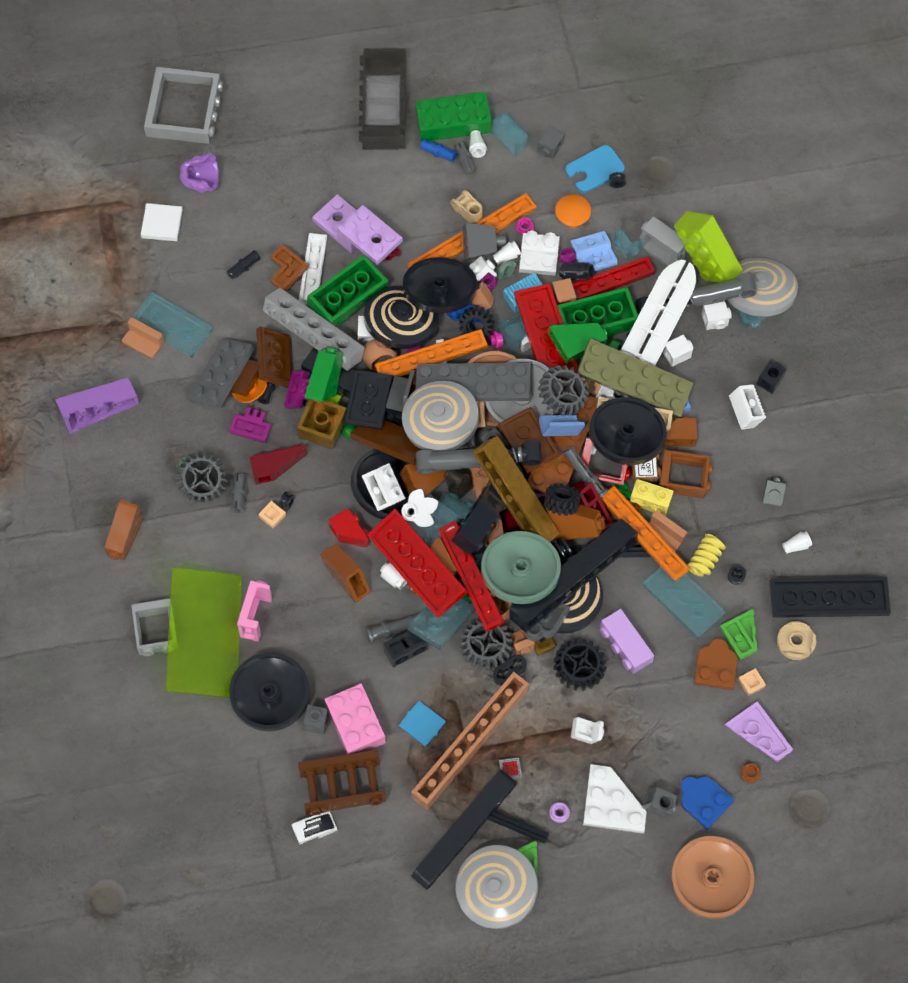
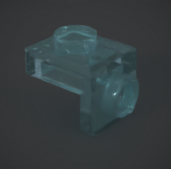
[614,229,642,258]
[735,308,766,329]

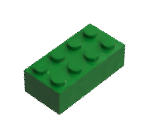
[415,91,492,142]
[306,255,388,327]
[557,287,638,337]

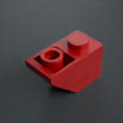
[328,508,369,548]

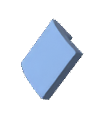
[570,231,618,272]

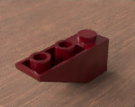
[249,444,307,485]

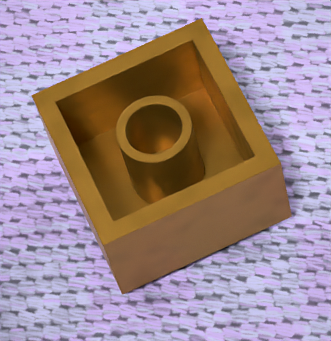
[297,399,347,449]

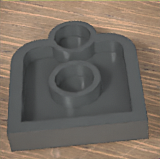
[524,604,570,641]

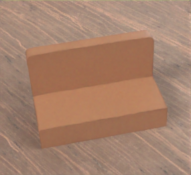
[122,317,165,359]
[649,510,688,552]

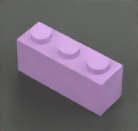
[600,609,654,674]

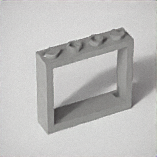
[144,67,223,144]

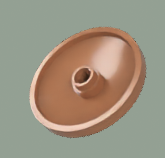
[671,836,754,919]

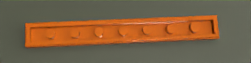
[406,193,537,269]

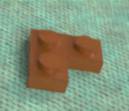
[270,244,309,292]

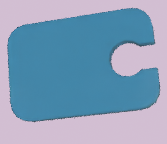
[565,145,625,193]

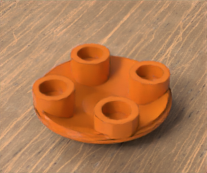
[555,194,591,229]

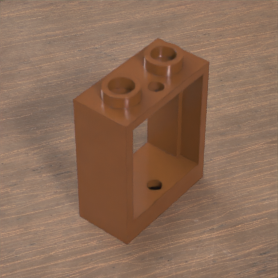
[659,450,713,498]

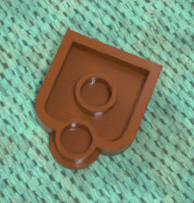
[694,639,737,690]

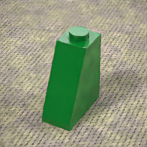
[548,323,608,365]
[305,346,343,402]

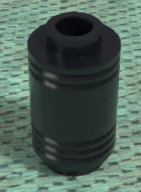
[559,262,594,281]

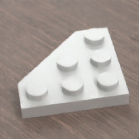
[583,765,646,833]

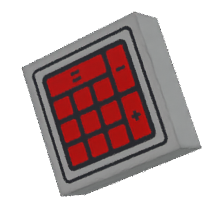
[499,758,522,780]

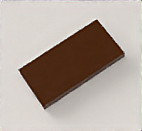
[350,420,422,465]

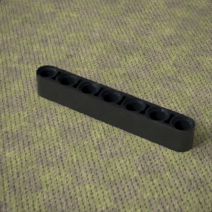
[411,769,518,890]

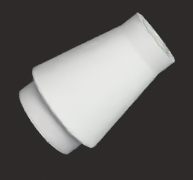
[469,130,487,158]
[492,241,521,265]
[782,531,812,554]

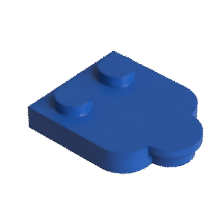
[681,777,735,830]

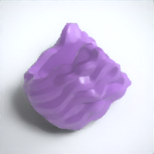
[180,152,219,193]

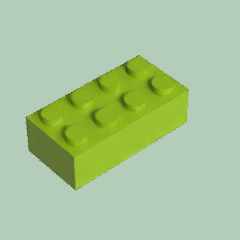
[674,211,743,283]

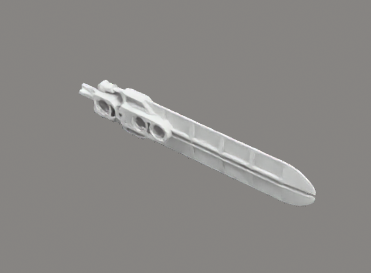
[588,260,696,455]

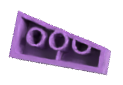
[55,378,139,434]

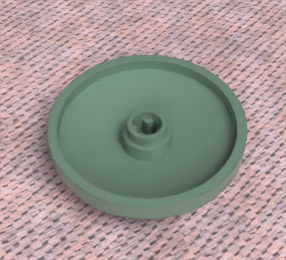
[481,531,561,604]

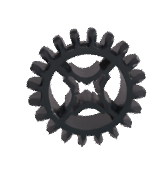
[553,638,607,691]

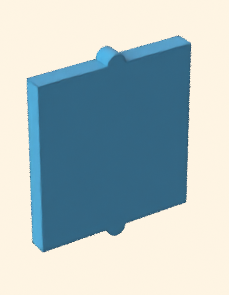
[398,701,446,747]

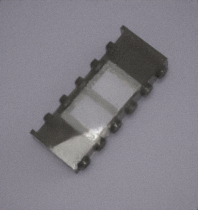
[359,48,406,150]

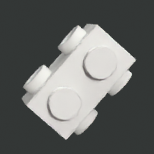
[362,464,405,511]

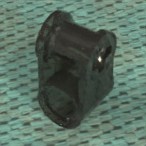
[444,469,473,501]

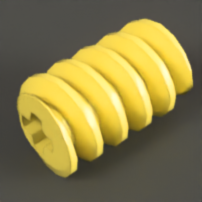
[687,534,726,577]

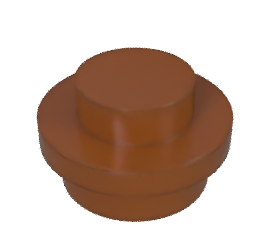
[740,763,761,783]

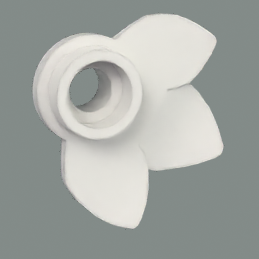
[401,489,439,527]

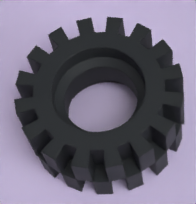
[459,306,495,340]
[544,483,581,516]

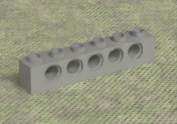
[263,288,365,371]

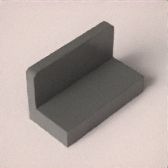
[386,370,415,412]

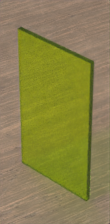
[165,567,242,698]

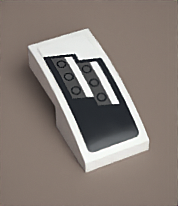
[291,811,338,844]

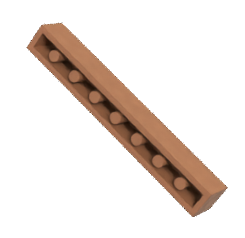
[411,672,529,810]

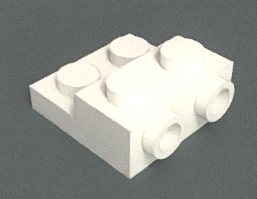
[519,231,559,276]

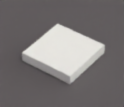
[141,203,183,241]

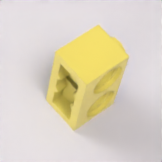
[630,479,674,516]

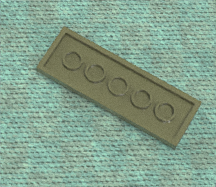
[576,338,693,418]

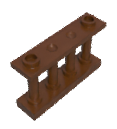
[298,749,386,816]

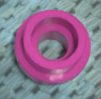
[516,218,534,235]
[488,331,503,349]

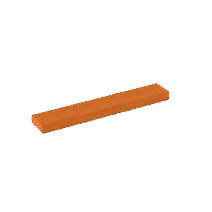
[375,329,488,379]
[600,486,690,582]

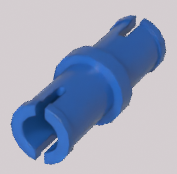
[420,139,457,163]

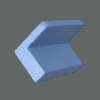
[539,415,585,436]

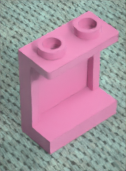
[237,580,272,642]

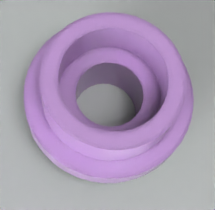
[549,802,570,823]

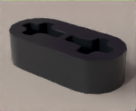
[493,655,526,686]

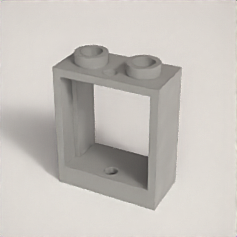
[639,216,687,266]
[131,598,179,656]

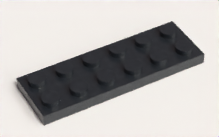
[769,577,891,618]

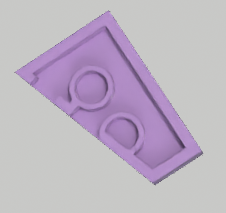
[725,702,793,762]

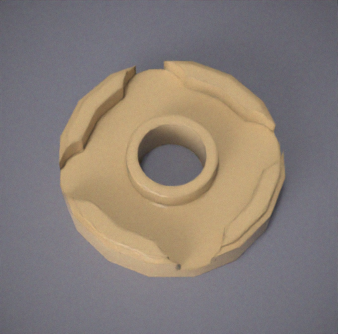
[776,621,817,660]

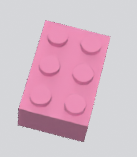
[325,683,386,754]

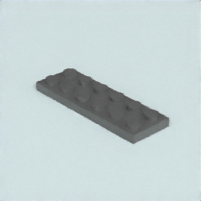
[416,363,531,401]

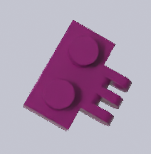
[284,370,310,409]
[229,406,271,443]

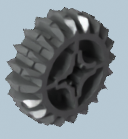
[538,365,589,416]
[175,451,227,503]
[460,619,513,671]

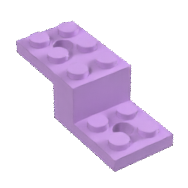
[312,194,403,265]

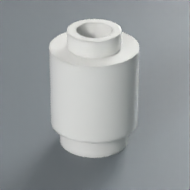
[380,562,407,589]

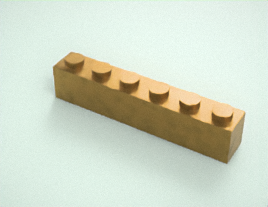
[472,436,560,542]

